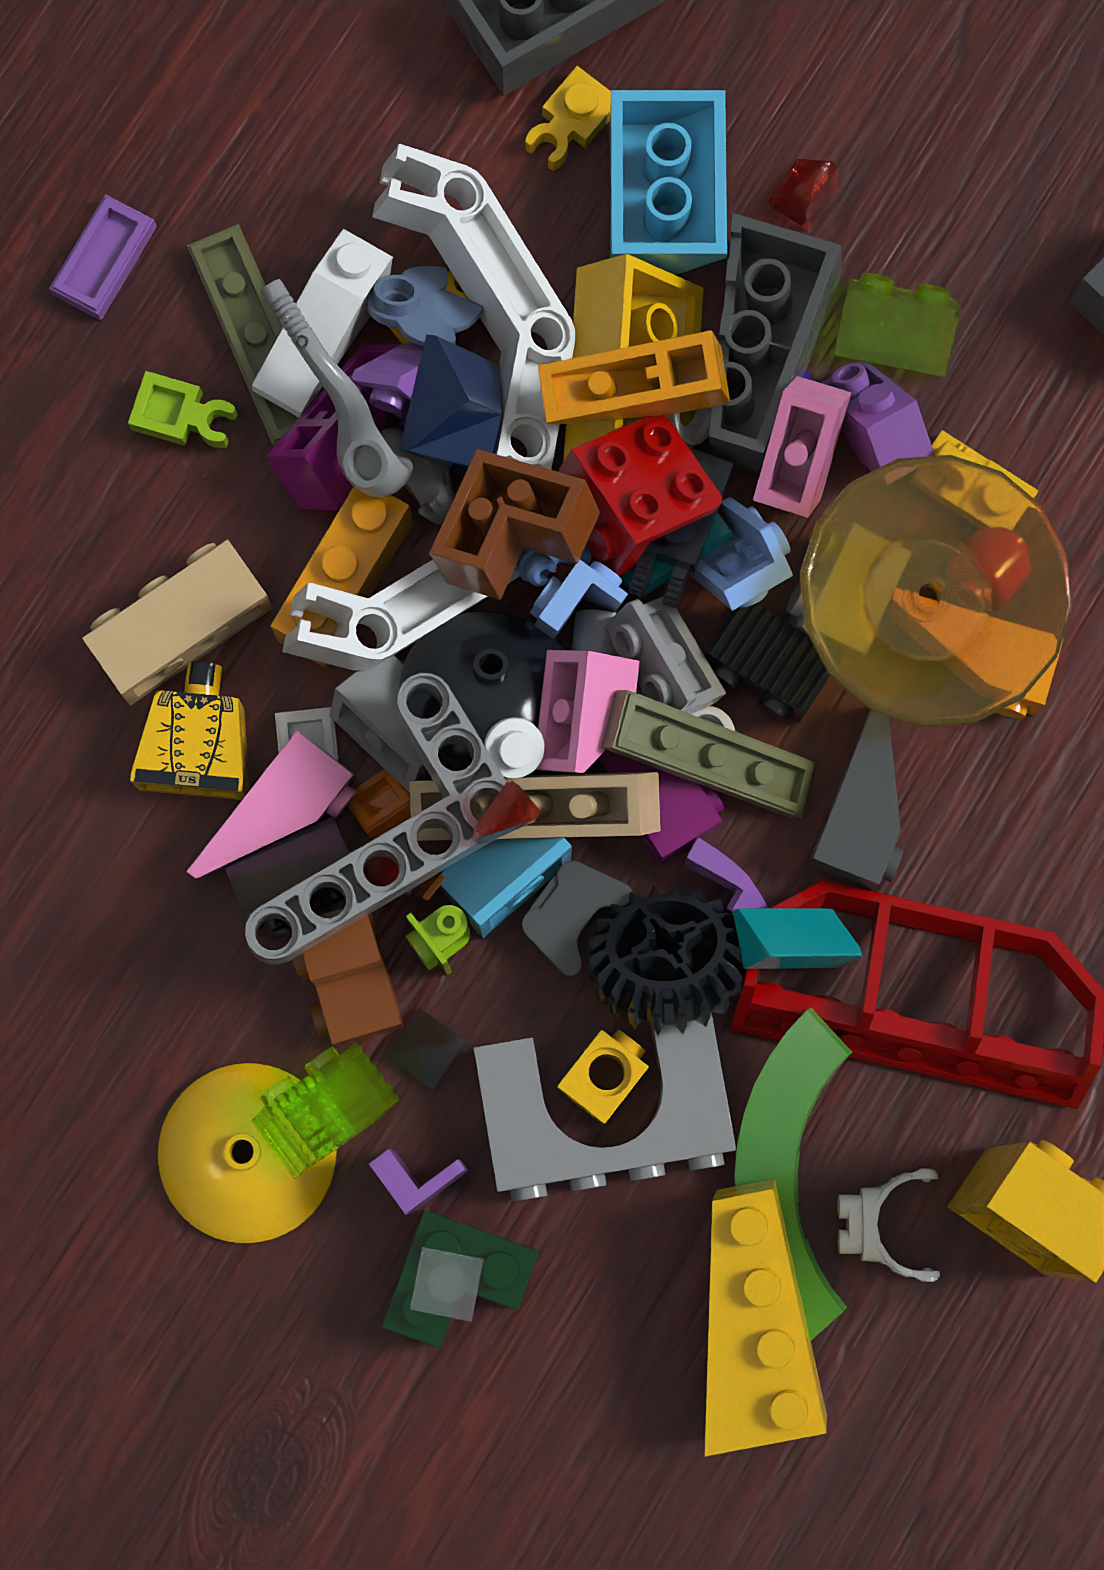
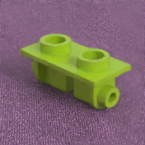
[405,905,470,975]

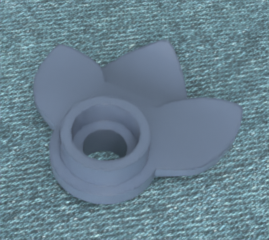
[367,266,482,346]

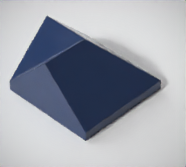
[399,334,502,474]

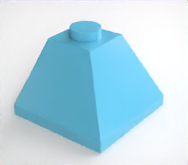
[438,837,572,938]

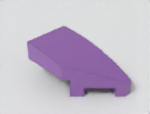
[683,837,768,913]

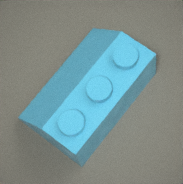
[609,90,727,275]

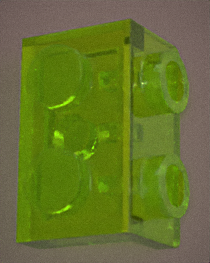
[833,273,961,377]

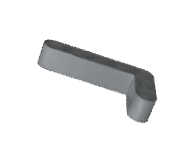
[245,673,516,965]

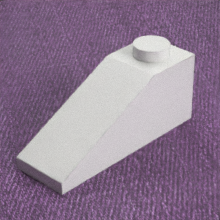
[252,229,393,417]

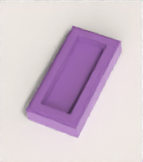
[49,194,157,321]

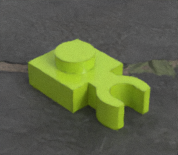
[128,371,238,448]

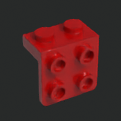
[558,415,722,576]

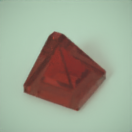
[472,781,541,845]

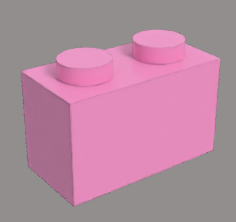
[753,376,852,518]

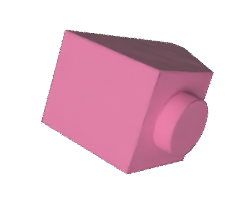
[535,650,640,773]

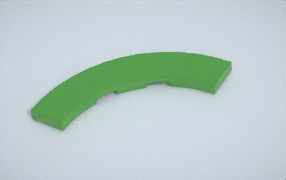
[734,1008,852,1341]

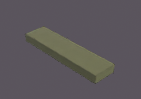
[187,224,314,447]
[601,690,815,818]

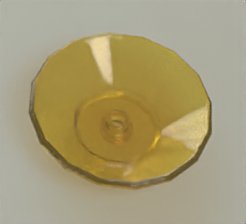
[800,455,1073,727]

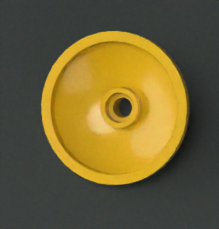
[158,1063,337,1243]

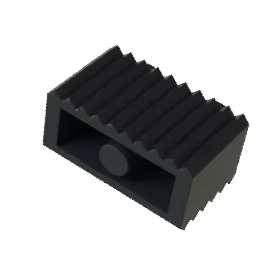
[704,603,841,724]

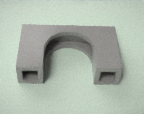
[474,1011,736,1202]

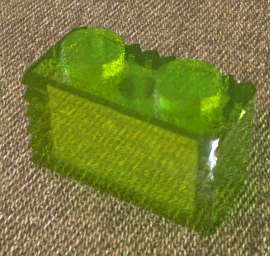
[252,1044,399,1179]

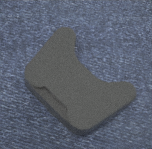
[522,861,632,977]

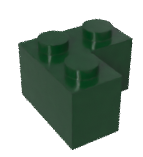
[382,1210,540,1348]

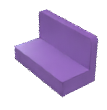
[369,1149,469,1214]

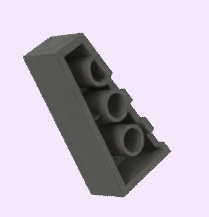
[709,213,842,475]

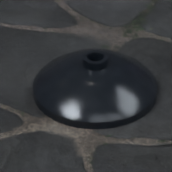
[400,611,563,768]

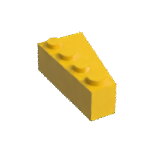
[705,1178,827,1456]

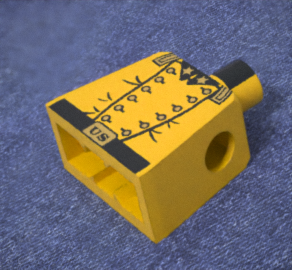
[130,661,250,800]

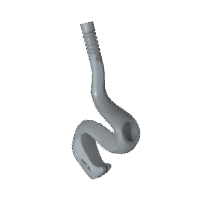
[261,279,455,524]

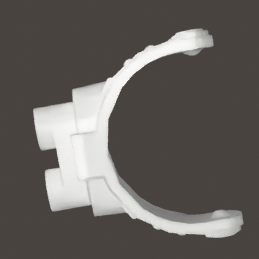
[837,1168,940,1282]

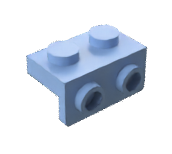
[690,497,793,611]
[530,559,628,639]

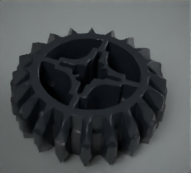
[587,884,746,1036]

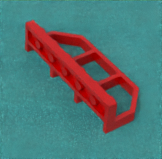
[730,880,1104,1109]

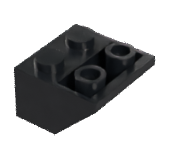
[225,816,350,940]

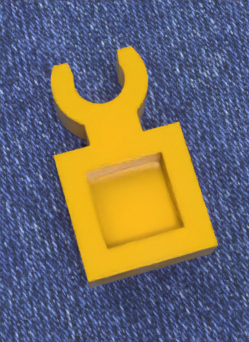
[525,66,611,171]

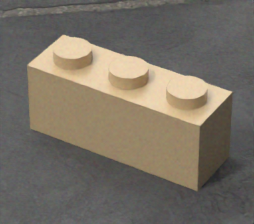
[82,539,273,706]

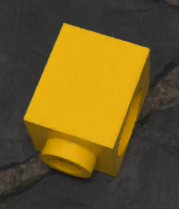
[557,1030,649,1126]

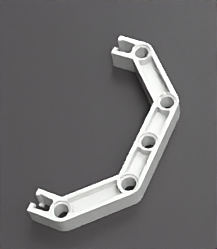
[282,144,575,671]

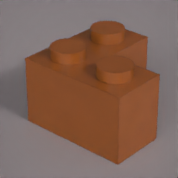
[429,449,600,600]
[288,908,404,1048]

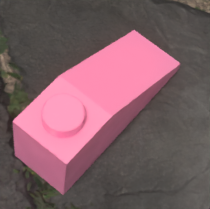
[187,731,357,879]

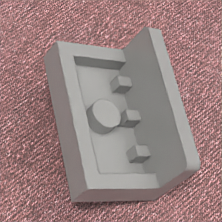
[605,596,726,714]

